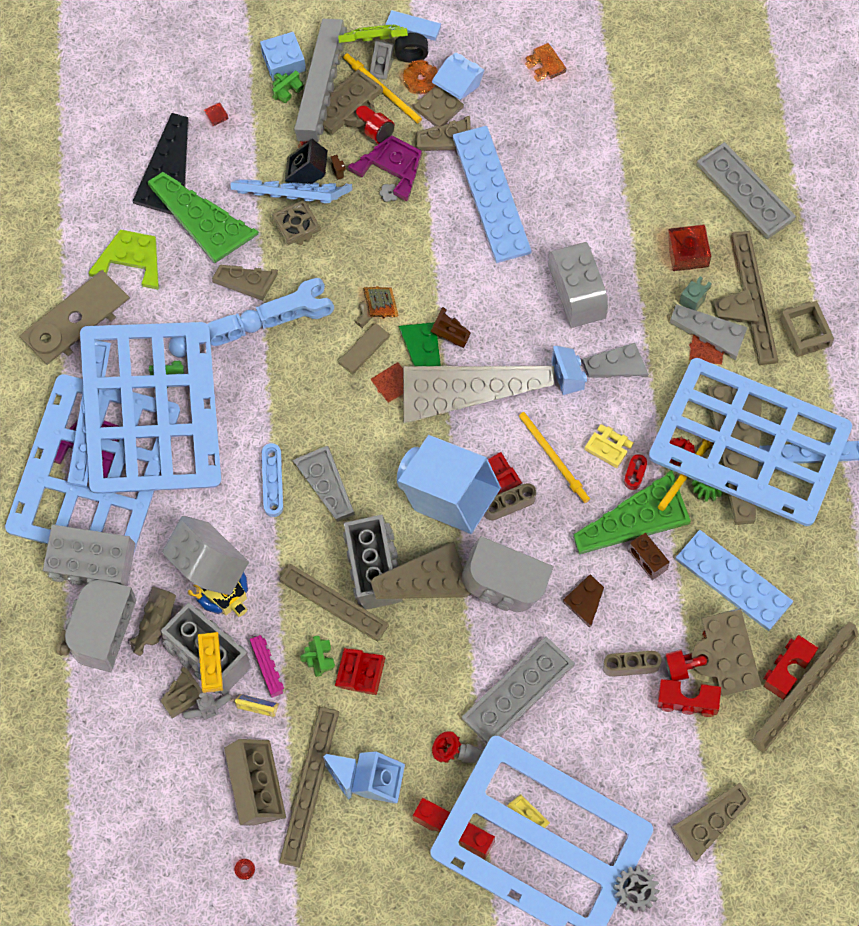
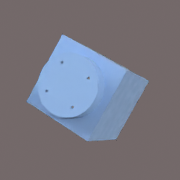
[397,435,501,534]

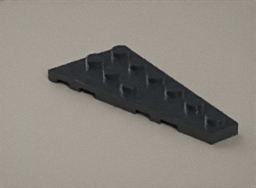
[133,113,189,215]

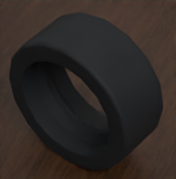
[395,33,428,63]

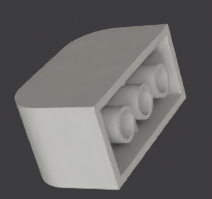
[548,242,608,328]
[162,516,249,595]
[462,536,554,612]
[65,580,137,673]

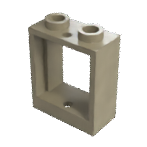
[780,301,834,357]

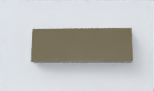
[338,323,390,375]

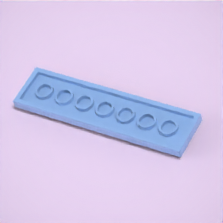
[453,126,532,263]

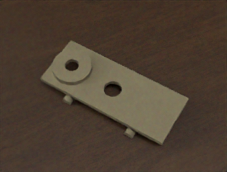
[19,270,130,365]

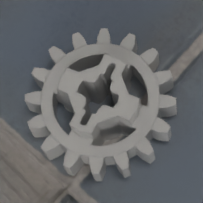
[613,866,660,913]

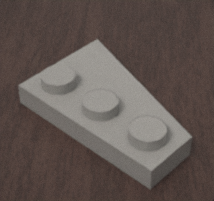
[582,343,649,378]

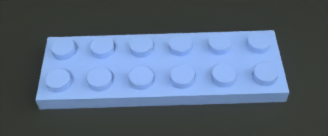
[675,530,793,632]

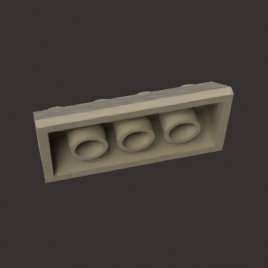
[224,739,286,826]

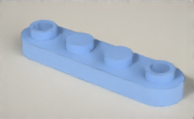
[262,443,283,517]

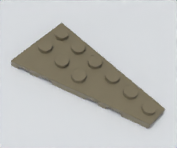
[371,542,471,599]

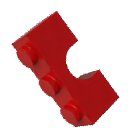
[763,635,818,700]
[657,679,721,717]

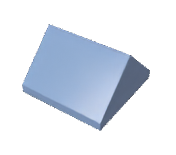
[323,754,357,799]

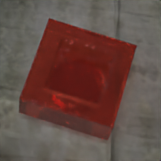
[204,102,229,126]

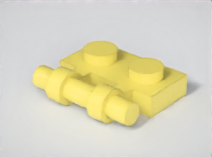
[584,424,634,468]

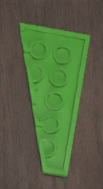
[148,172,259,263]
[573,470,691,555]

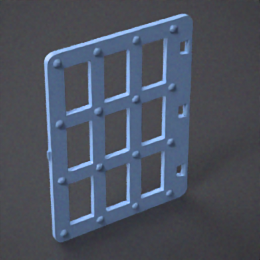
[80,322,221,494]
[649,358,852,526]
[5,374,180,552]

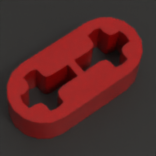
[624,454,647,490]

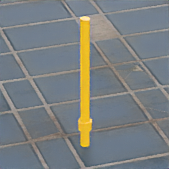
[343,53,422,124]
[519,412,590,503]
[658,428,715,511]

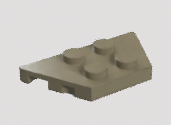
[133,586,176,656]

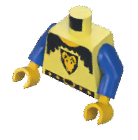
[188,572,248,617]

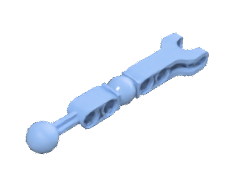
[168,278,334,358]

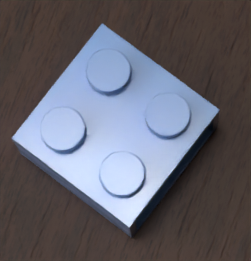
[260,32,306,81]

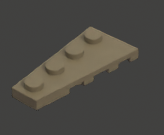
[672,783,751,862]

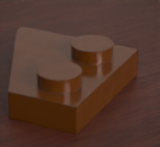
[431,307,471,348]
[563,574,604,628]

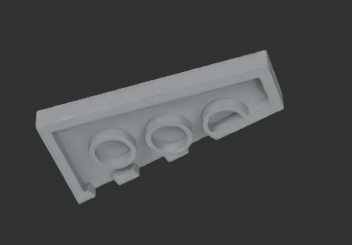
[670,304,747,360]
[293,446,355,522]

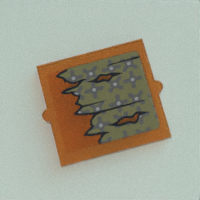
[363,286,399,319]

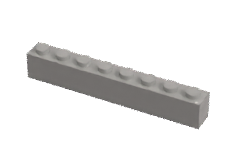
[294,19,347,142]

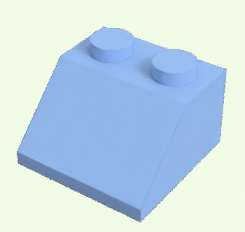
[432,53,484,100]
[551,346,587,395]
[352,751,405,803]

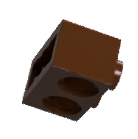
[628,532,670,581]

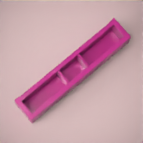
[250,635,284,698]

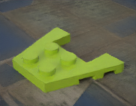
[338,24,408,43]
[88,229,159,290]

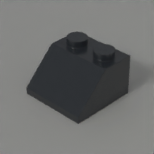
[285,139,328,184]

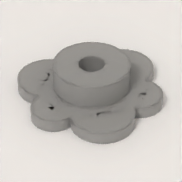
[380,184,397,202]

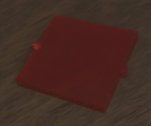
[689,334,725,365]
[371,362,403,403]

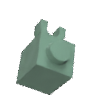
[679,276,712,311]

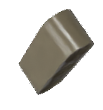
[484,483,536,521]
[603,650,662,677]

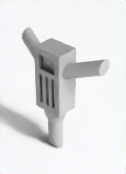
[182,692,232,720]

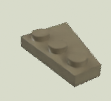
[417,116,471,151]
[212,265,278,301]

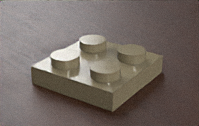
[414,85,464,127]

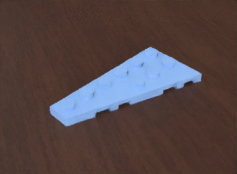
[231,179,352,203]

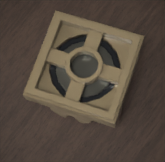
[272,200,321,245]

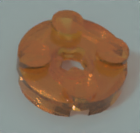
[403,60,438,94]

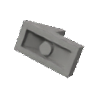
[370,40,394,79]

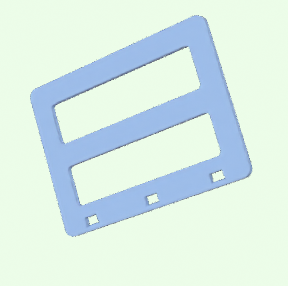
[430,736,653,926]

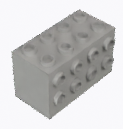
[343,515,403,610]
[43,525,136,586]
[161,602,251,696]

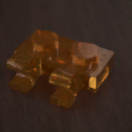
[525,43,567,82]

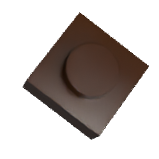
[330,155,346,180]

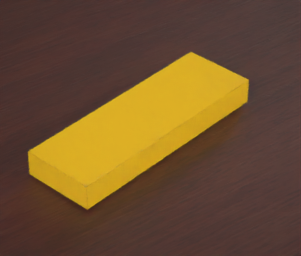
[198,632,223,693]

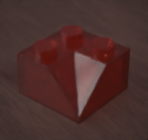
[668,224,712,271]

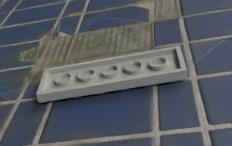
[696,142,796,240]
[462,636,575,744]

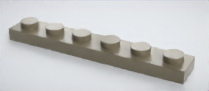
[279,564,389,642]

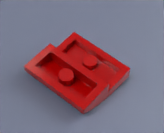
[488,452,522,495]
[335,648,386,695]

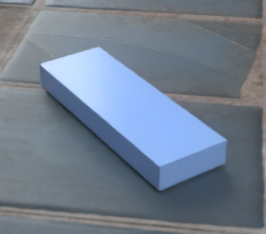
[386,10,441,41]

